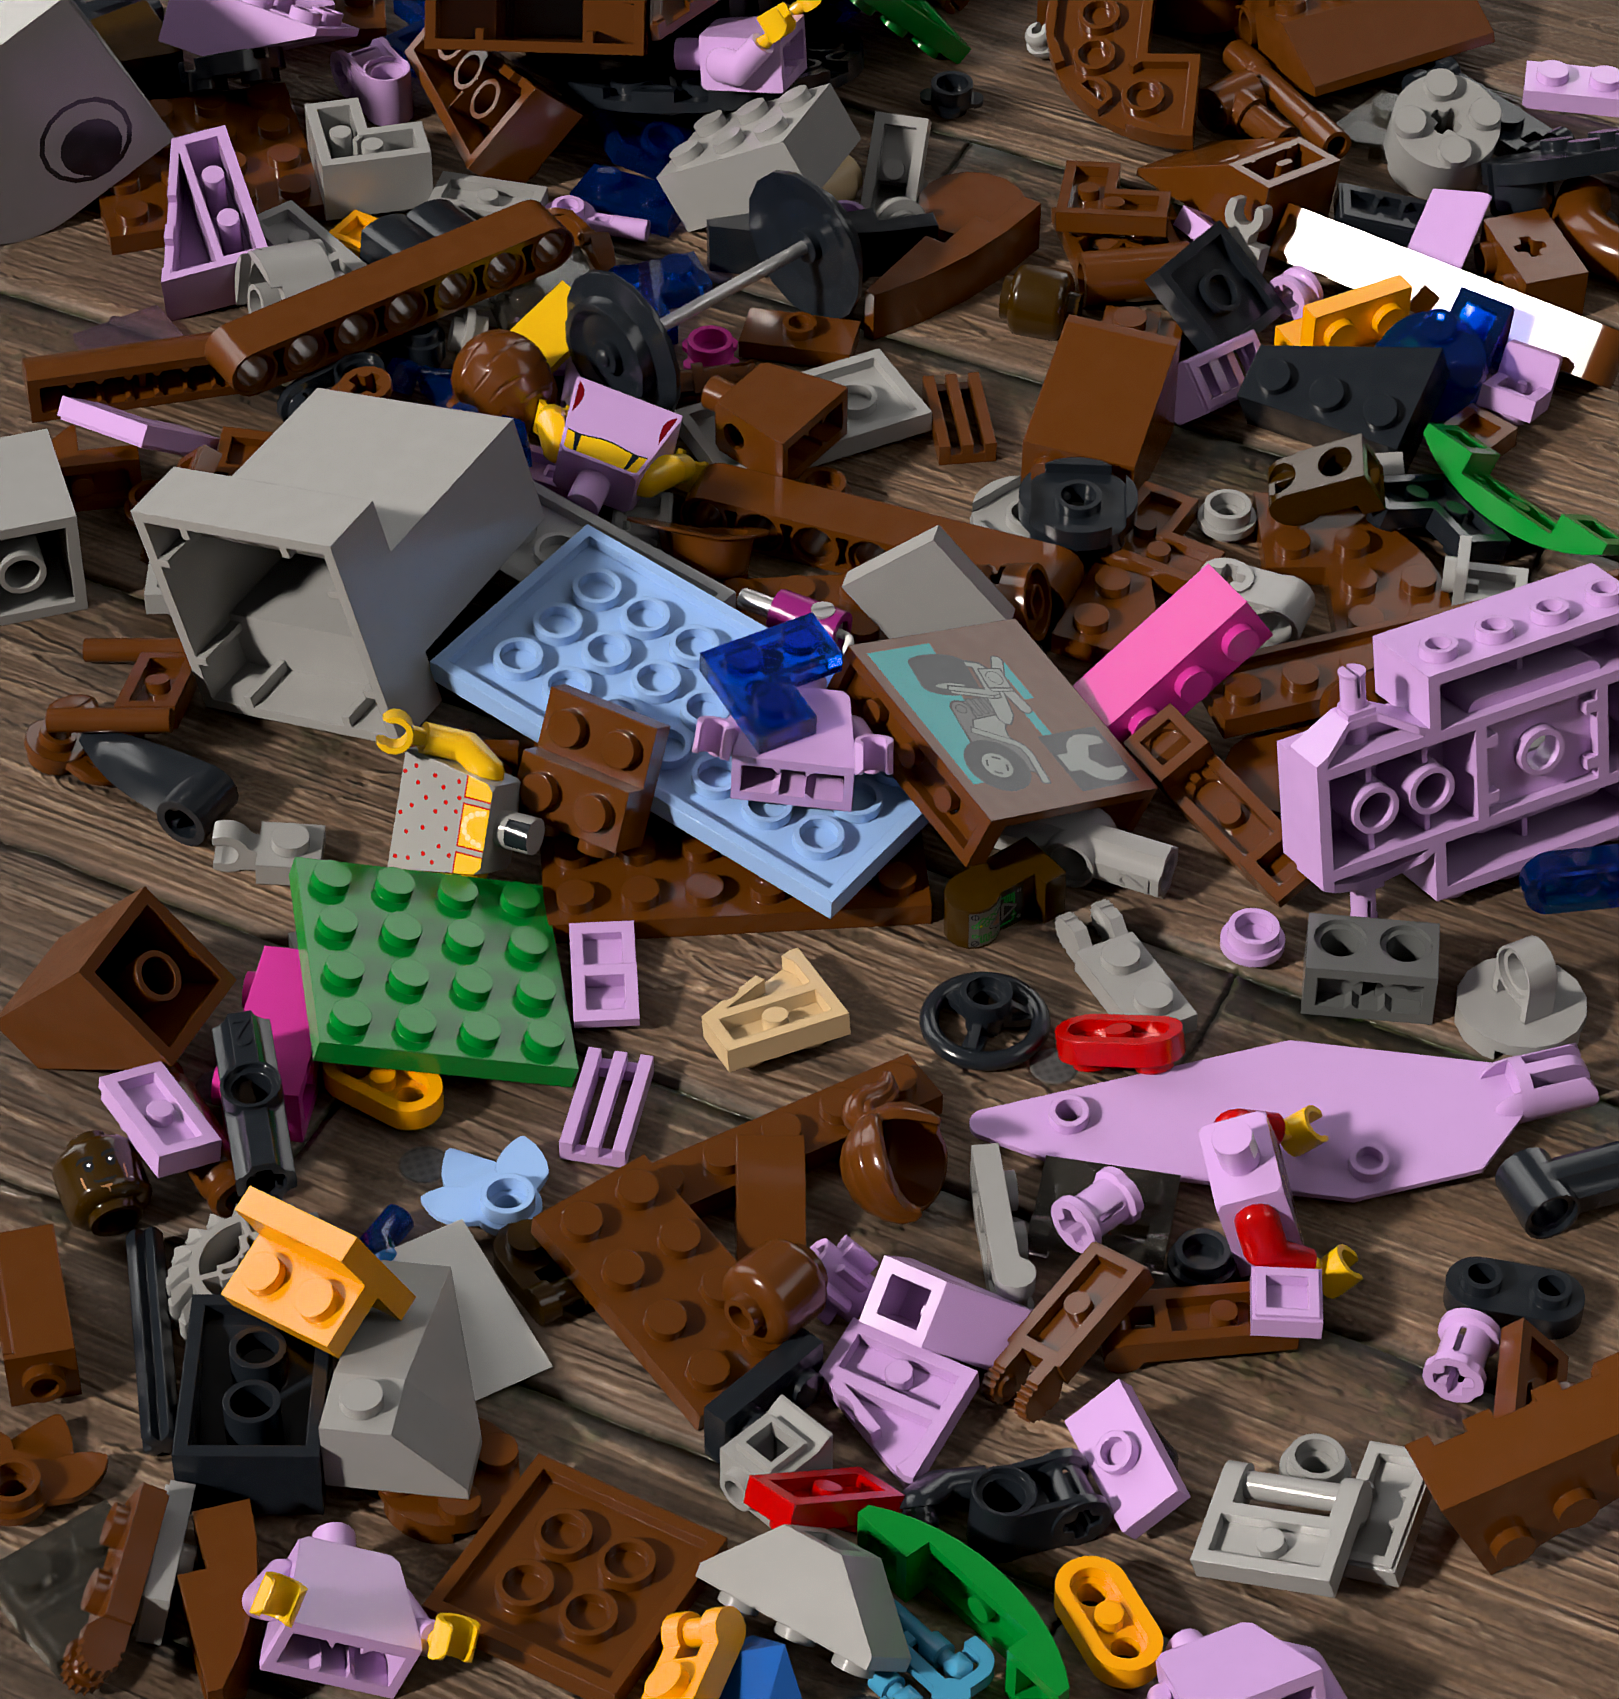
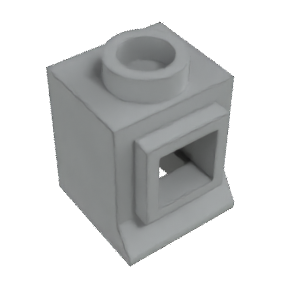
[720,1395,833,1528]

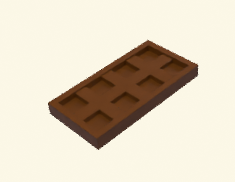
[531,1154,782,1431]

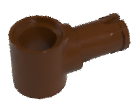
[1197,69,1297,139]

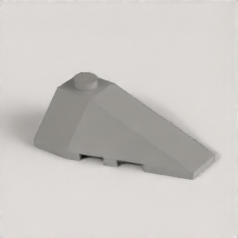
[319,1260,482,1500]

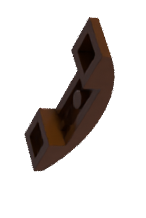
[1123,703,1312,908]

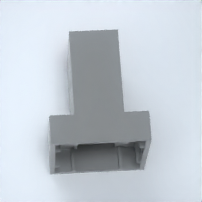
[130,388,545,741]

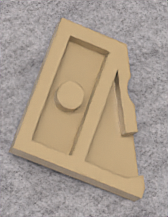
[701,948,851,1072]

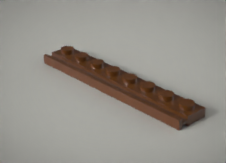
[1201,569,1619,739]

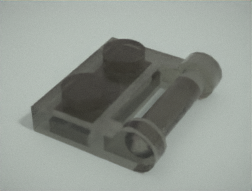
[1028,1155,1181,1276]

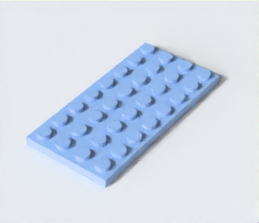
[430,524,929,919]

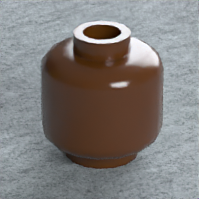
[722,1238,828,1345]

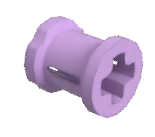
[1051,1166,1144,1254]
[1422,1308,1501,1403]

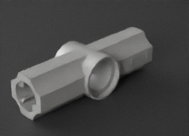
[994,808,1179,899]

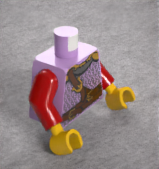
[1198,1105,1363,1299]

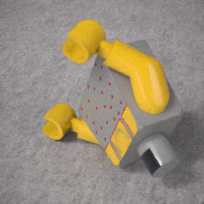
[376,708,545,879]

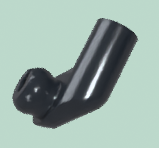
[899,1465,986,1528]

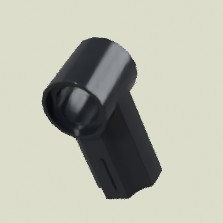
[1495,1141,1619,1239]

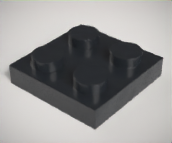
[1144,220,1288,354]

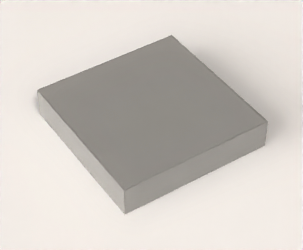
[842,525,1015,639]

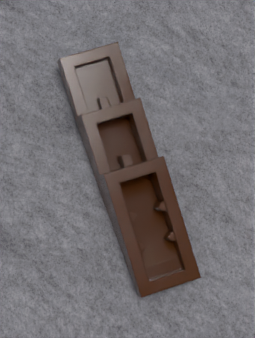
[864,196,1041,340]

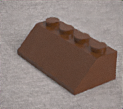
[1255,0,1495,97]

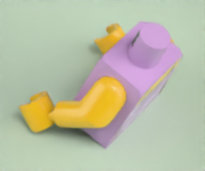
[533,376,709,515]

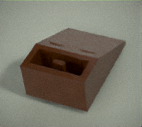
[1136,137,1341,244]

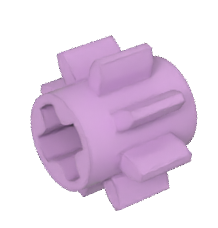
[810,1235,878,1325]

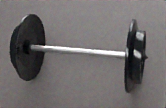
[565,170,863,412]

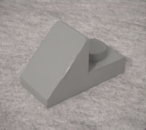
[861,111,932,211]

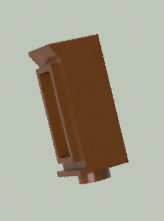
[0,1223,82,1407]

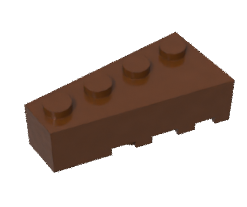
[404,27,583,183]
[1404,1352,1619,1575]

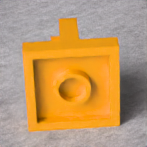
[1274,274,1422,347]
[221,1186,416,1358]

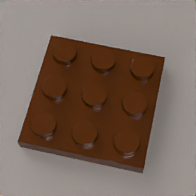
[422,1453,728,1699]

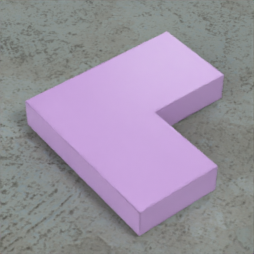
[57,396,220,456]

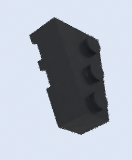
[1237,345,1451,475]

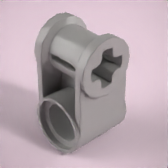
[1201,557,1316,648]

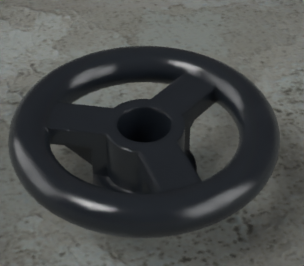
[919,971,1051,1071]

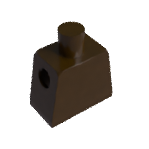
[89,0,187,101]

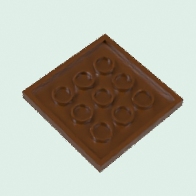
[96,82,329,255]

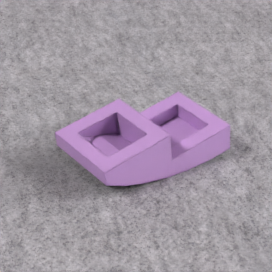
[569,920,640,1028]

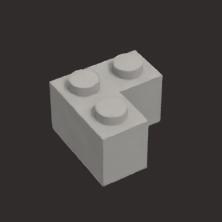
[304,97,433,221]

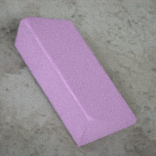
[1407,189,1492,269]

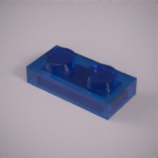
[570,164,682,238]

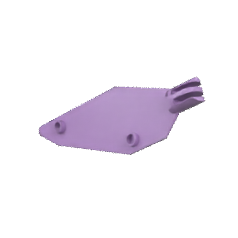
[969,1040,1599,1203]

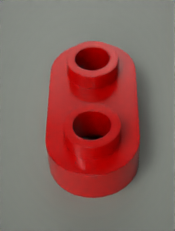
[1054,1014,1186,1075]

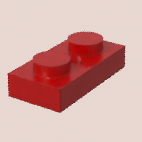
[743,1467,906,1532]

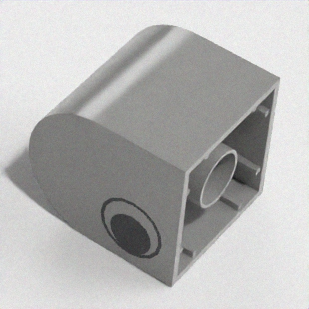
[0,0,175,244]

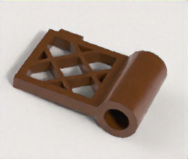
[1051,204,1190,308]

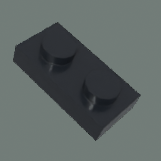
[704,1327,824,1464]

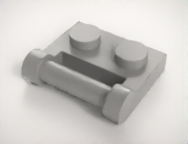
[1190,1460,1372,1598]

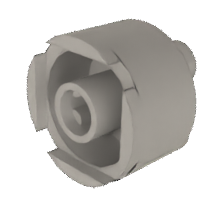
[1384,68,1502,200]
[235,239,344,313]

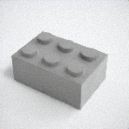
[656,83,861,232]

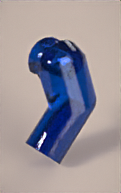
[359,1204,414,1261]

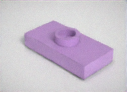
[1064,1379,1191,1540]

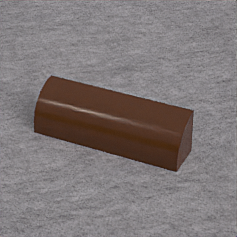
[21,332,238,423]

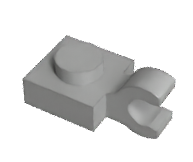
[212,820,326,886]

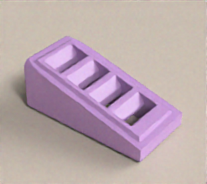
[1174,329,1261,425]

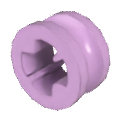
[1269,265,1323,322]

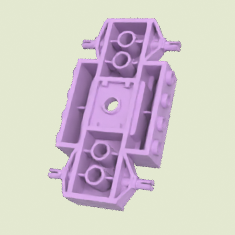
[1277,563,1619,918]

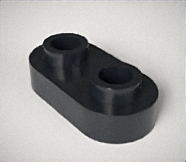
[1443,1256,1585,1340]

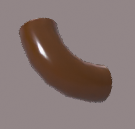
[1552,175,1619,284]

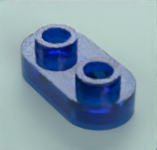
[1519,844,1619,915]

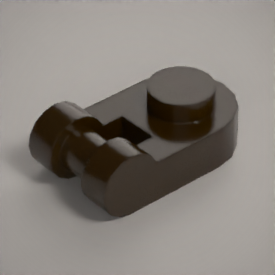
[493,1219,589,1326]

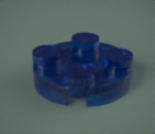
[1374,308,1489,424]

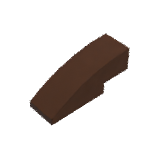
[177,1498,263,1699]

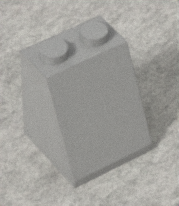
[0,429,88,626]

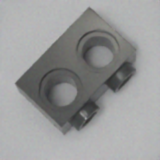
[1301,912,1440,1025]

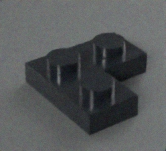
[1366,474,1512,562]

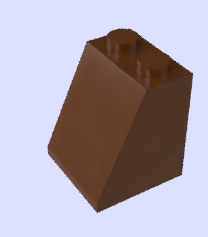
[1021,314,1180,491]
[0,886,237,1070]

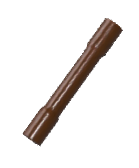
[1223,39,1351,159]

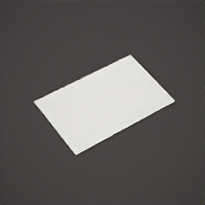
[376,1219,553,1401]

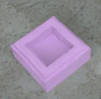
[1250,1266,1323,1339]

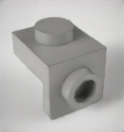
[1441,535,1529,606]

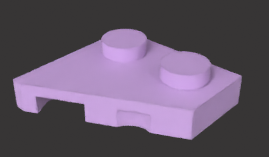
[819,1317,980,1488]

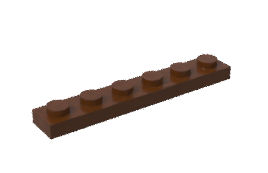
[653,1053,943,1219]

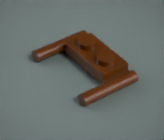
[45,638,198,734]

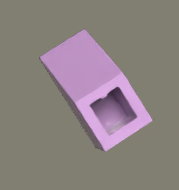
[859,1255,1033,1370]

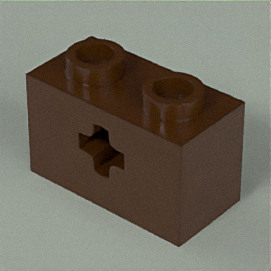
[1474,208,1589,316]

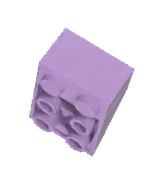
[158,0,359,56]

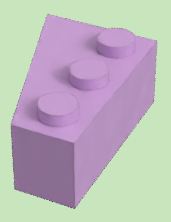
[161,125,268,322]

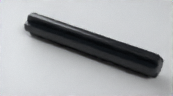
[126,1226,178,1456]

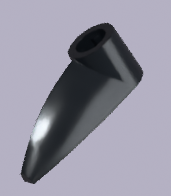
[79,733,239,846]

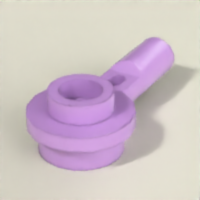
[545,195,651,242]

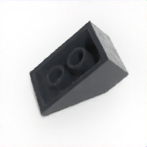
[172,1294,334,1515]

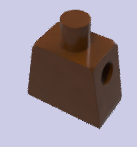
[701,362,848,480]

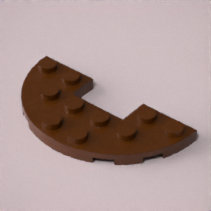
[1045,0,1202,150]
[1252,492,1452,732]

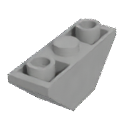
[695,1524,912,1679]

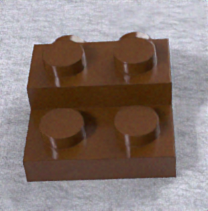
[517,684,671,859]

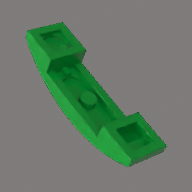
[1423,423,1619,556]
[857,1505,1070,1699]

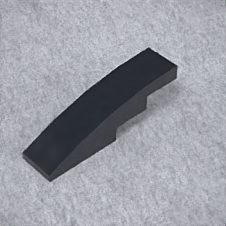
[707,208,939,277]

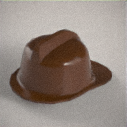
[627,516,769,581]

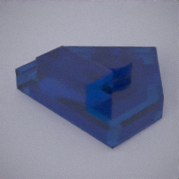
[588,109,702,181]

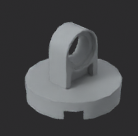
[1454,935,1587,1060]

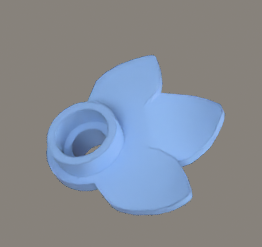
[420,1136,549,1236]

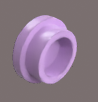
[1220,908,1285,967]

